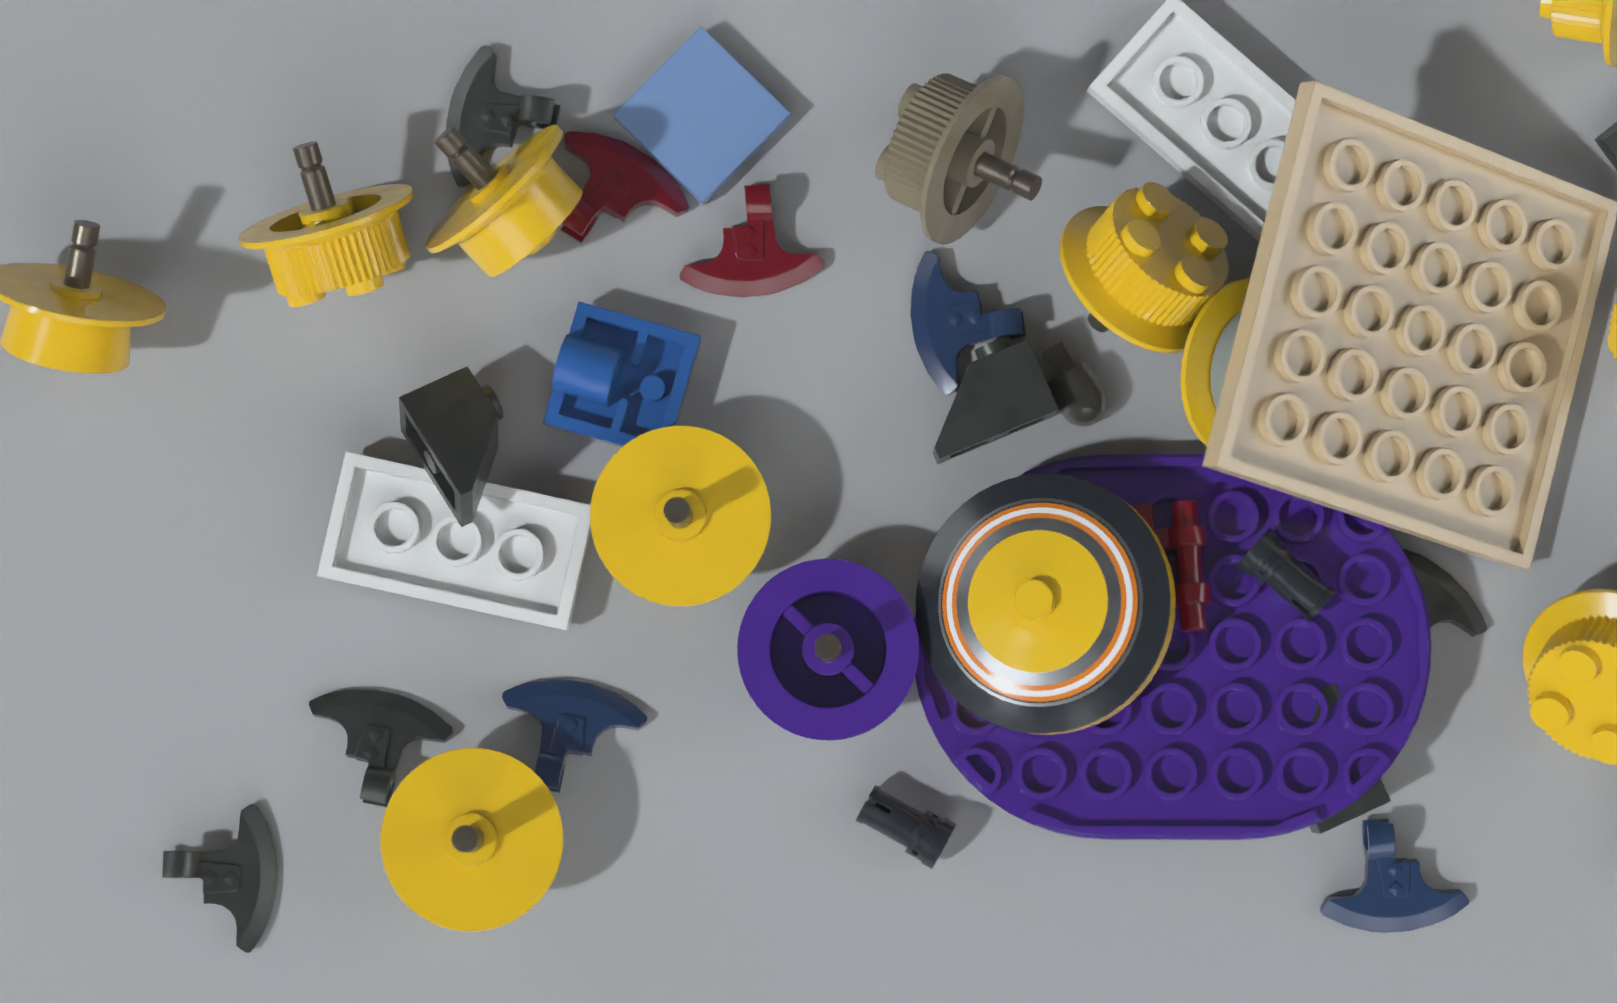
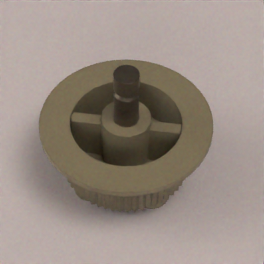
[875,73,1042,245]

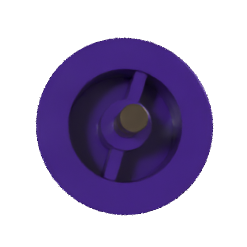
[737,559,919,741]

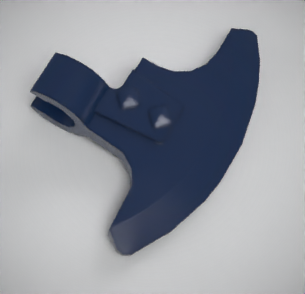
[910,251,1026,395]
[502,679,647,793]
[1320,819,1469,933]

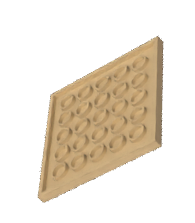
[1202,81,1617,570]

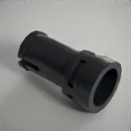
[1235,527,1336,622]
[856,785,957,869]

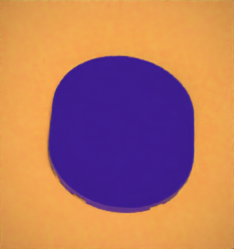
[914,454,1432,841]

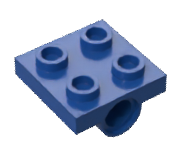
[543,301,702,447]

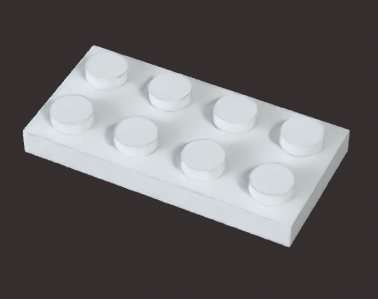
[1087,0,1296,242]
[317,451,591,631]

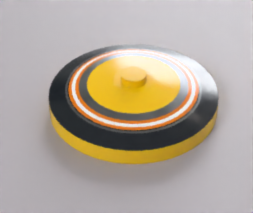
[916,474,1176,735]

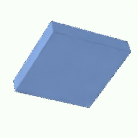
[613,27,791,206]

